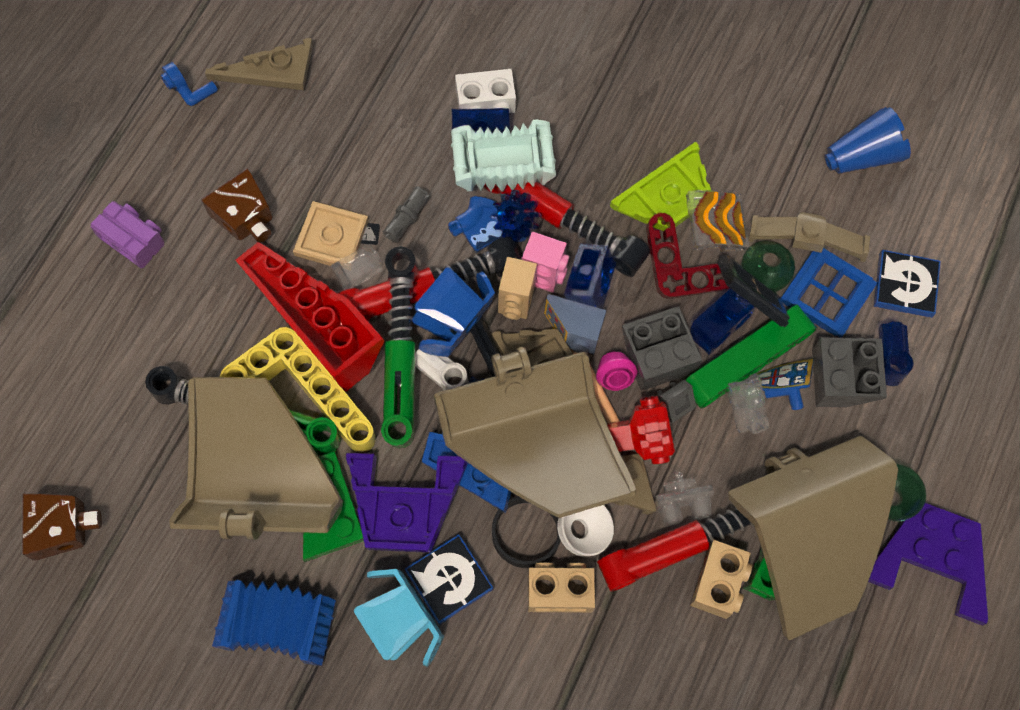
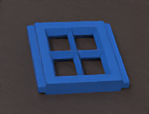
[781,248,877,338]

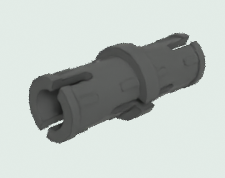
[382,186,430,243]

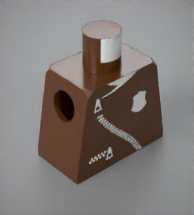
[201,169,273,243]
[23,494,102,561]

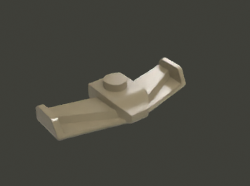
[748,212,870,262]

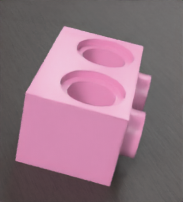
[522,232,570,293]

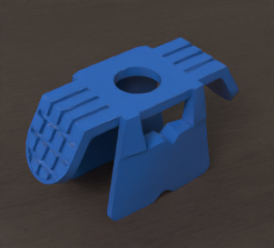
[412,268,495,357]

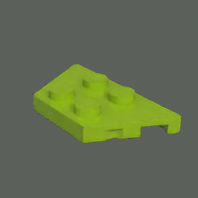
[610,142,712,232]

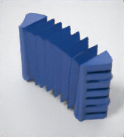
[212,580,336,666]

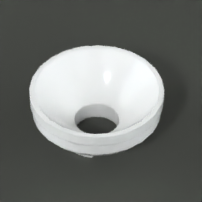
[557,505,614,557]

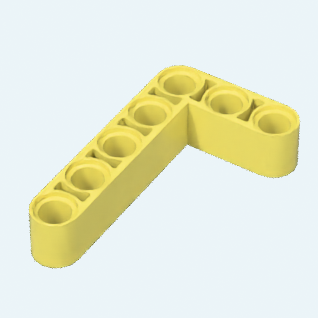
[220,327,376,453]

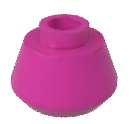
[596,352,638,391]

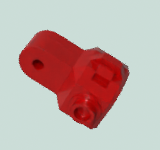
[607,396,675,464]

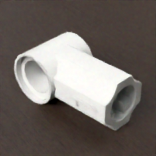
[415,349,469,391]

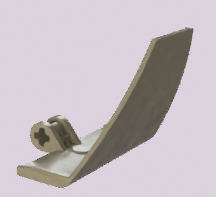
[434,347,637,518]
[169,377,343,540]
[728,436,898,640]

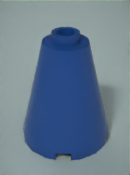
[824,107,911,174]

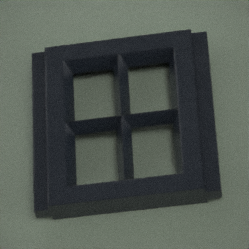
[717,254,790,327]

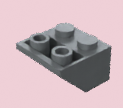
[622,306,702,391]
[812,337,887,408]

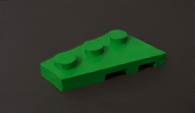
[303,451,364,562]

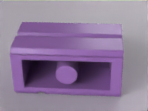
[90,201,164,268]

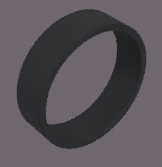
[492,496,561,568]

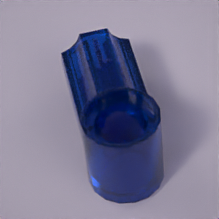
[879,321,914,386]

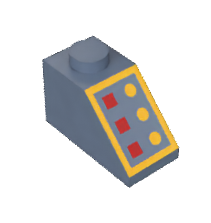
[544,294,606,355]

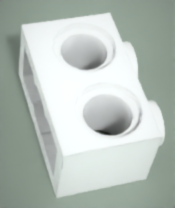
[455,69,516,119]

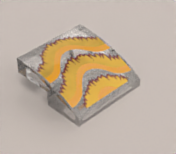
[686,190,750,252]

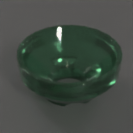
[741,240,795,292]
[888,464,926,521]

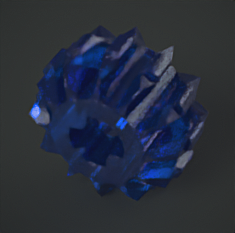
[490,190,542,241]

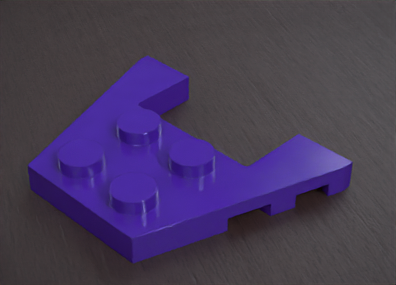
[346,453,468,553]
[868,501,988,626]

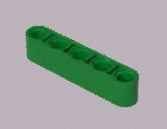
[685,305,817,409]

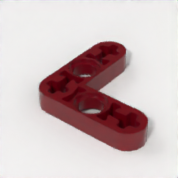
[646,213,731,299]

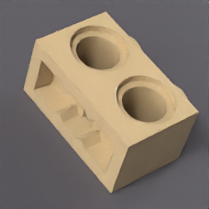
[498,257,537,320]
[690,540,753,619]
[528,563,595,613]

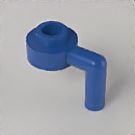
[160,62,218,106]

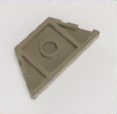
[491,329,573,366]

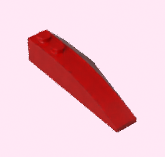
[235,242,384,392]

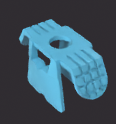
[354,569,444,667]

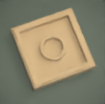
[293,201,369,271]

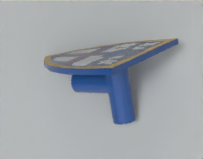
[741,359,814,410]

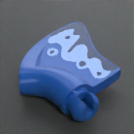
[448,196,528,253]

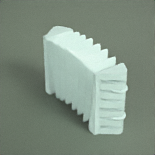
[451,119,556,192]

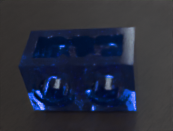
[690,288,756,355]

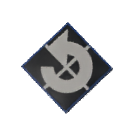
[874,250,941,318]
[405,535,494,625]

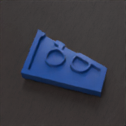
[422,432,511,513]

